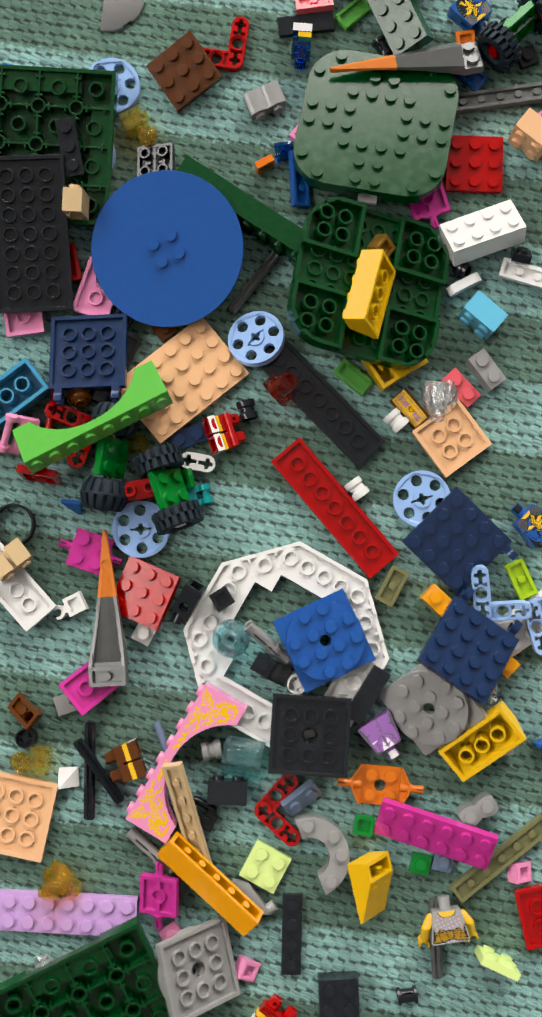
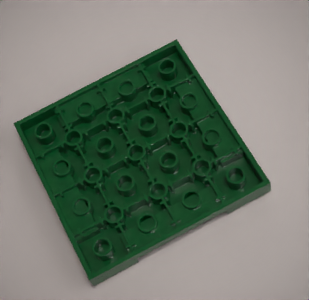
[0,64,119,227]
[0,916,169,1017]

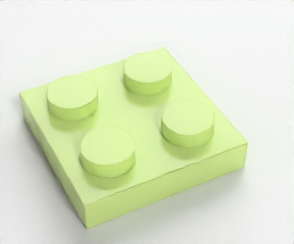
[239,839,292,894]
[474,945,521,982]

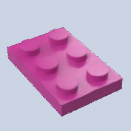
[58,661,119,716]

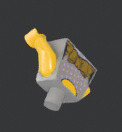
[417,895,479,948]

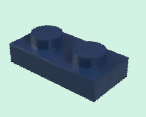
[169,422,209,451]

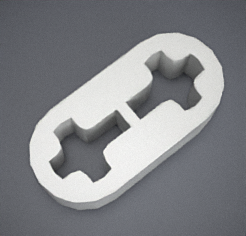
[446,272,482,298]
[182,452,216,473]

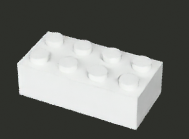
[439,199,526,267]

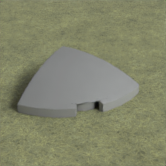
[100,0,145,32]

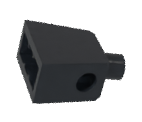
[171,578,207,625]

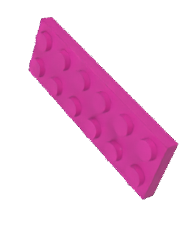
[373,797,498,870]

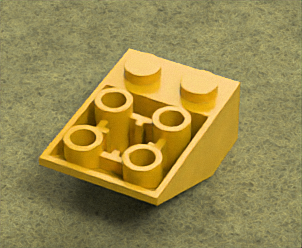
[361,358,429,392]
[347,851,393,924]

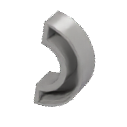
[294,813,350,894]

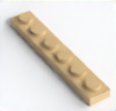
[162,761,213,864]

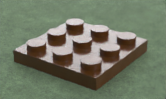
[146,31,223,113]

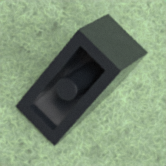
[250,651,293,687]

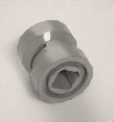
[201,739,224,762]

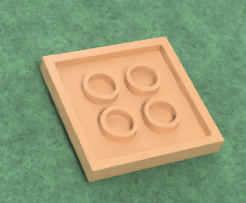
[411,398,492,478]

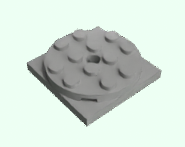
[379,664,487,756]
[155,915,241,1017]

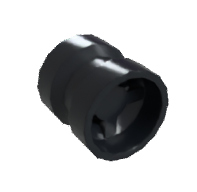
[236,398,259,422]
[15,727,38,748]

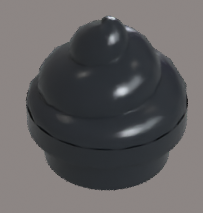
[451,262,472,279]

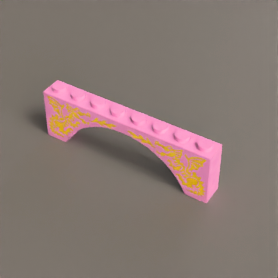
[126,681,247,843]

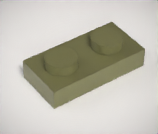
[374,564,410,607]

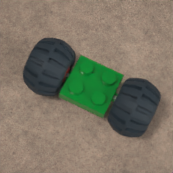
[80,402,139,512]

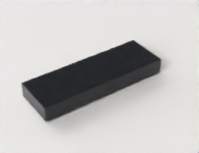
[277,11,335,39]
[351,665,391,725]

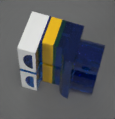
[291,22,313,70]

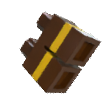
[104,738,148,783]

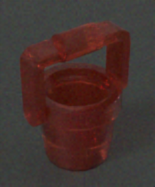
[263,372,298,406]

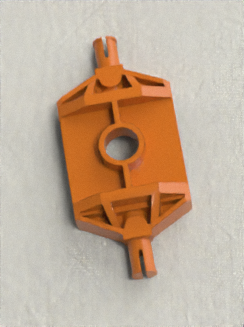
[337,763,424,805]

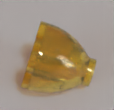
[38,859,82,901]

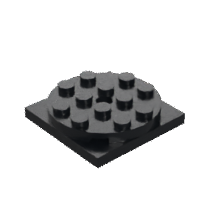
[268,693,352,778]

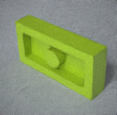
[503,558,538,600]

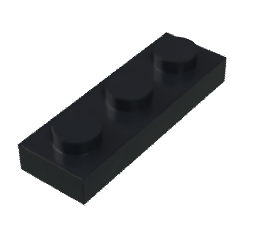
[55,117,86,179]

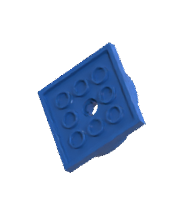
[272,588,376,693]

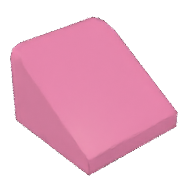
[507,861,532,885]
[235,954,261,982]

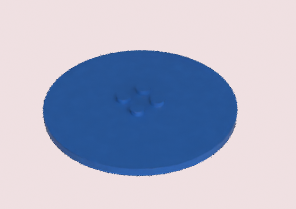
[91,170,244,327]

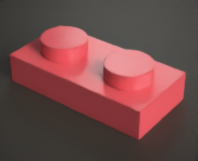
[294,0,334,15]
[441,367,481,409]

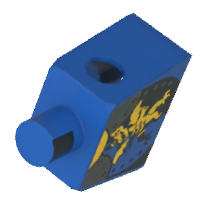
[447,0,492,31]
[510,502,542,549]

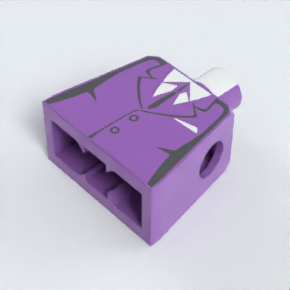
[357,709,401,760]

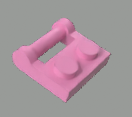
[0,413,40,455]

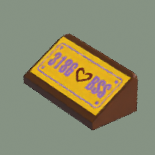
[389,388,430,430]

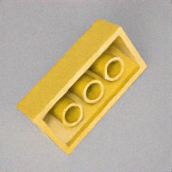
[342,249,396,339]
[438,700,527,782]

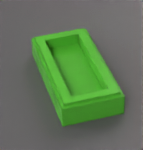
[334,0,372,32]
[332,358,374,397]

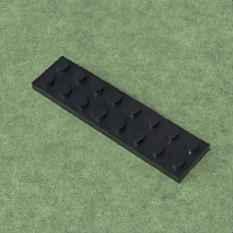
[252,339,385,468]

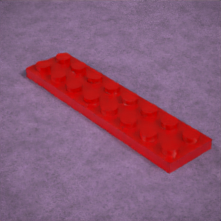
[271,437,399,579]

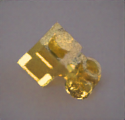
[119,105,158,146]
[10,744,53,775]

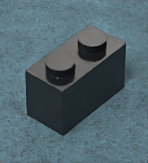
[207,774,248,806]

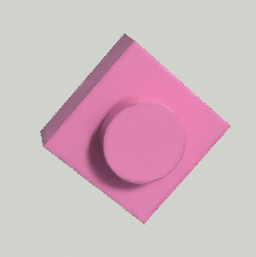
[158,919,181,940]

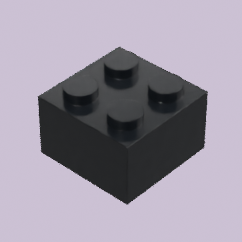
[317,971,360,1017]

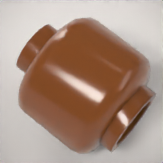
[66,390,92,408]

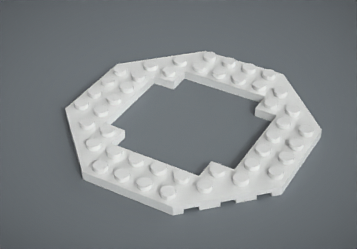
[183,541,389,748]

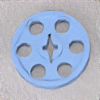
[89,58,140,115]
[228,311,285,367]
[393,470,450,527]
[112,500,170,558]

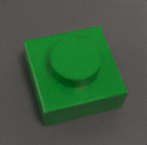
[180,468,196,489]
[352,813,375,837]
[408,851,432,876]

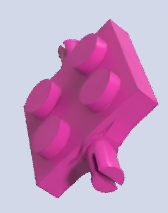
[408,183,451,230]
[58,528,123,575]
[140,862,180,929]

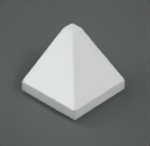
[58,766,80,789]

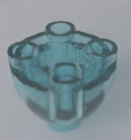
[212,619,251,658]

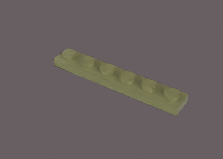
[449,813,542,903]

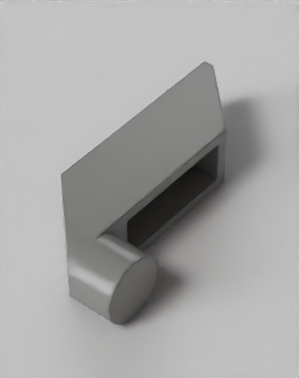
[231,878,278,915]

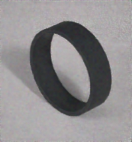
[0,503,36,545]

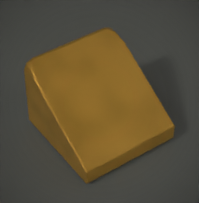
[367,234,396,258]

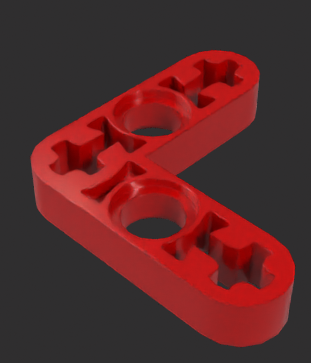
[202,16,249,72]
[44,401,92,469]
[254,774,300,847]

